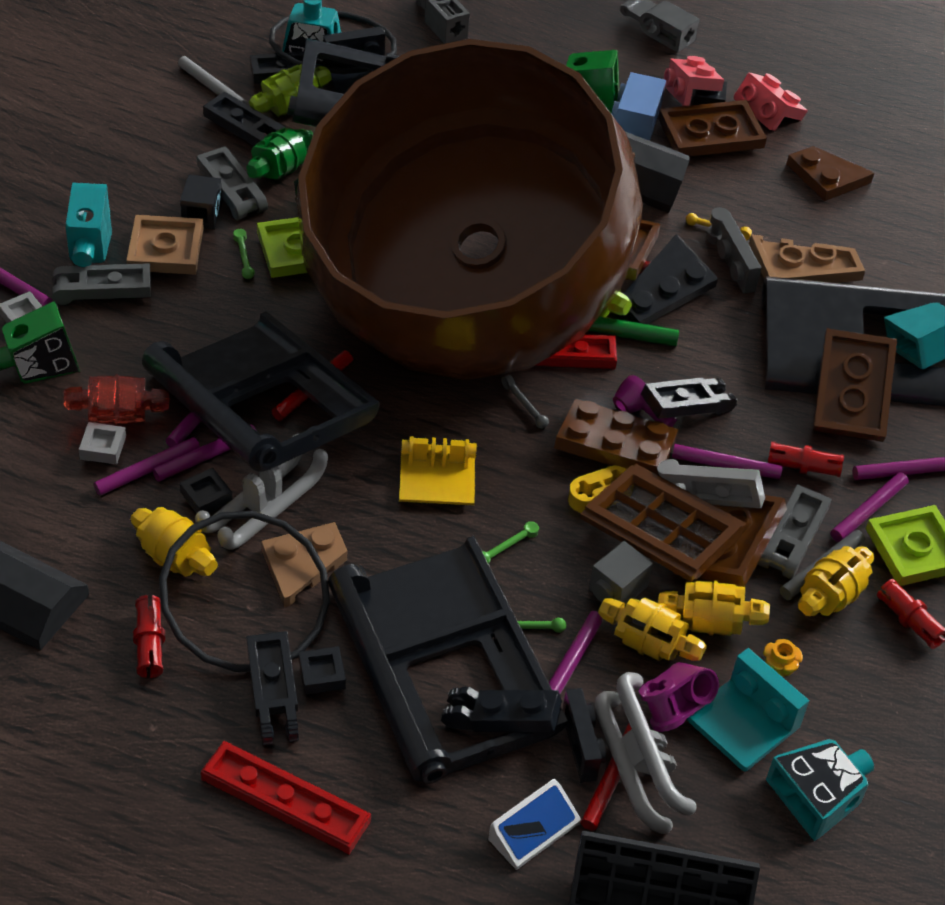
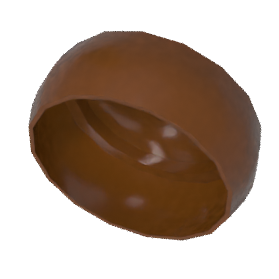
[296,39,643,380]

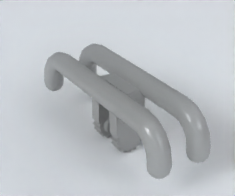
[195,434,328,550]
[594,672,697,834]

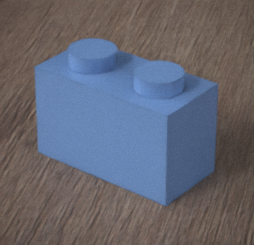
[611,72,666,141]

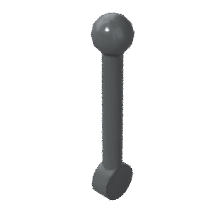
[501,374,549,429]

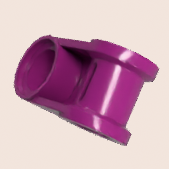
[639,662,719,732]

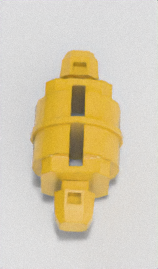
[130,507,218,577]
[798,546,874,616]
[658,581,770,636]
[598,597,706,661]

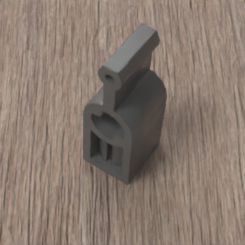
[415,0,470,44]
[620,0,700,53]

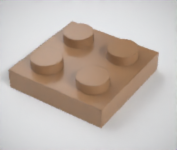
[126,215,203,275]

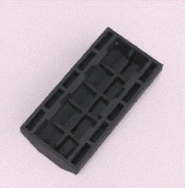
[626,132,689,213]
[0,541,89,650]
[569,830,760,905]

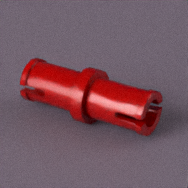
[768,442,844,478]
[877,579,945,649]
[133,595,166,678]

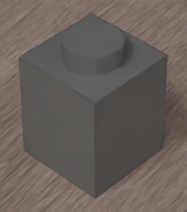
[589,541,653,606]

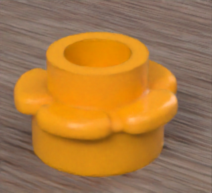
[763,639,803,677]

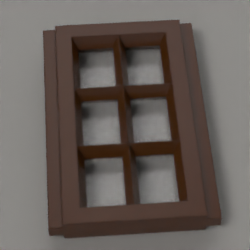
[580,464,747,582]

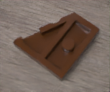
[786,146,874,201]

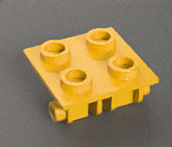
[399,436,477,505]

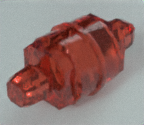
[64,374,169,425]

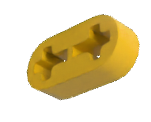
[568,465,634,513]

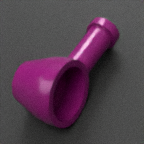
[613,375,677,427]

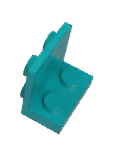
[687,648,810,772]

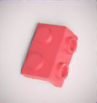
[664,56,724,106]
[733,72,808,131]

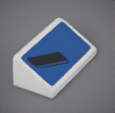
[488,779,581,870]

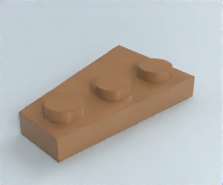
[749,234,865,283]

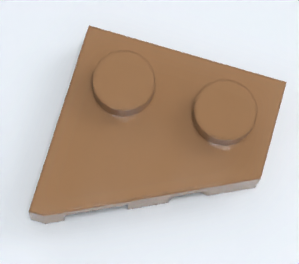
[261,522,347,607]

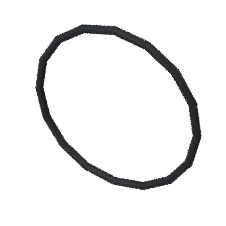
[269,11,397,74]
[159,511,330,672]

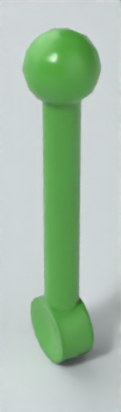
[233,229,255,279]
[482,522,539,564]
[518,617,567,633]

